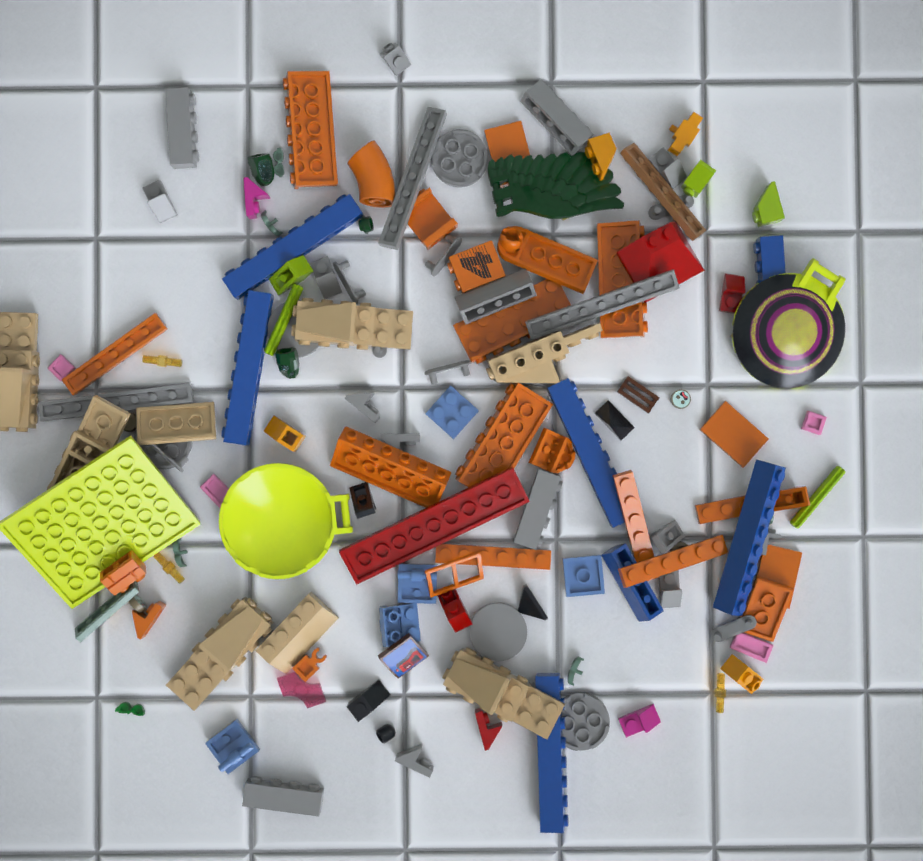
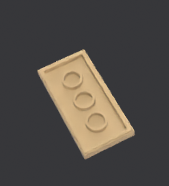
[136,402,216,445]

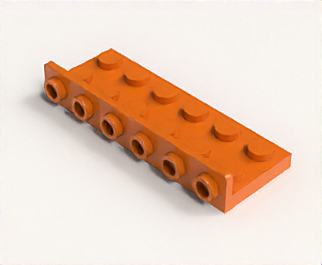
[283,71,338,189]
[597,220,648,338]
[453,279,571,364]
[455,383,553,487]
[330,426,451,508]

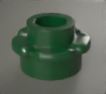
[358,215,374,234]

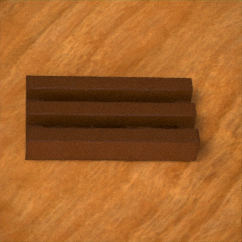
[617,376,660,414]

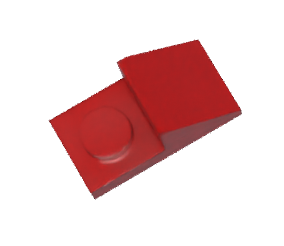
[719,273,746,314]
[475,708,502,751]

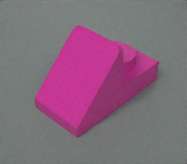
[243,177,270,219]
[618,704,661,738]

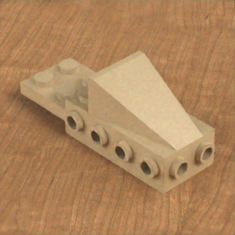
[291,298,413,350]
[0,312,40,432]
[486,323,603,383]
[47,395,131,490]
[166,597,274,711]
[442,647,565,739]

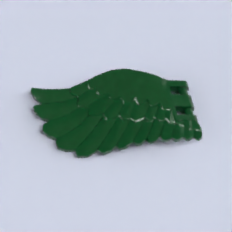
[488,152,624,219]

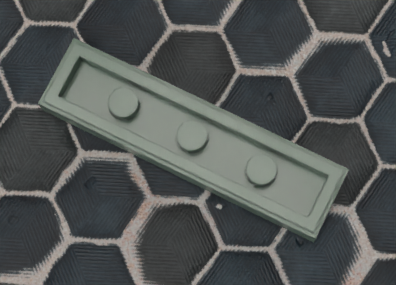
[75,581,139,643]

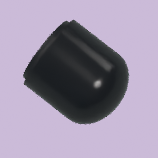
[376,724,396,744]

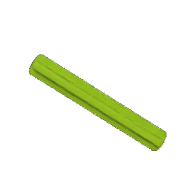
[264,284,303,356]
[790,466,846,529]

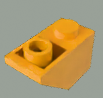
[585,132,617,181]
[264,415,306,452]
[720,654,764,694]

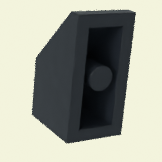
[346,679,391,722]

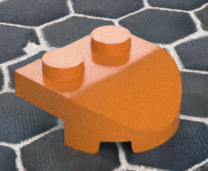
[529,428,576,473]

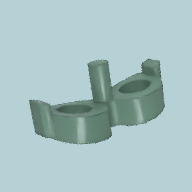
[273,148,284,177]
[261,210,283,236]
[173,538,188,567]
[567,656,584,686]

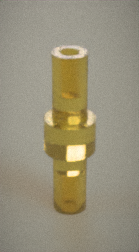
[142,355,182,367]
[153,552,185,584]
[715,673,727,713]

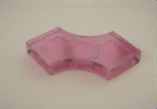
[277,671,326,708]

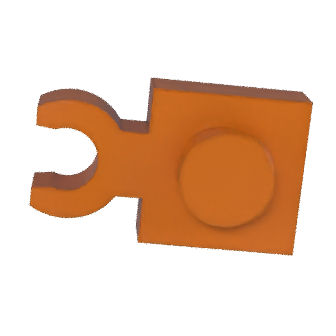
[292,647,327,682]

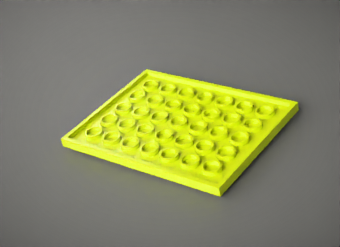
[0,435,200,609]

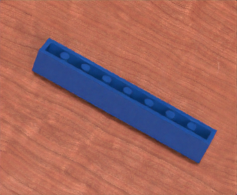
[222,194,363,300]
[221,290,274,446]
[547,378,624,528]
[713,459,786,616]
[535,673,569,833]

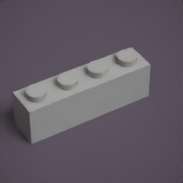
[520,79,594,156]
[165,87,199,169]
[455,268,537,325]
[513,469,563,550]
[242,776,324,817]

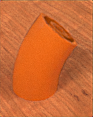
[347,140,396,208]

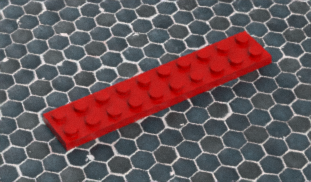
[339,466,530,585]

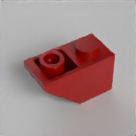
[437,589,473,633]

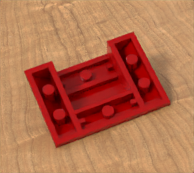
[616,221,705,303]

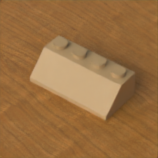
[255,592,339,674]

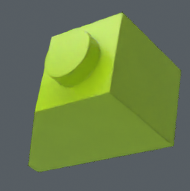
[681,159,716,198]
[752,181,785,227]
[268,255,313,295]

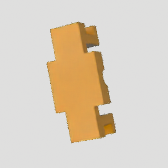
[667,112,703,157]

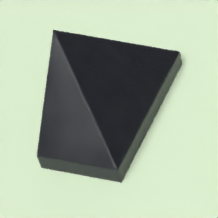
[594,400,635,441]
[518,584,548,620]

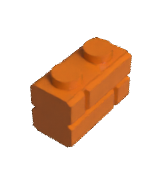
[100,550,146,595]

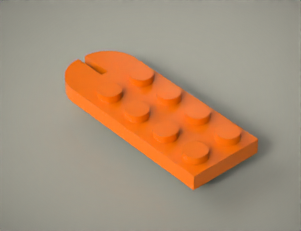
[497,226,598,294]

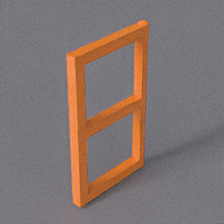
[425,551,484,597]

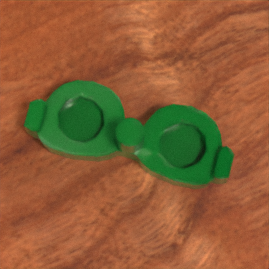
[115,702,145,716]

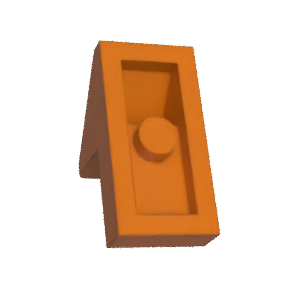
[774,486,810,511]
[132,601,166,640]

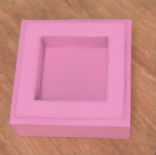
[48,354,76,382]
[801,411,827,435]

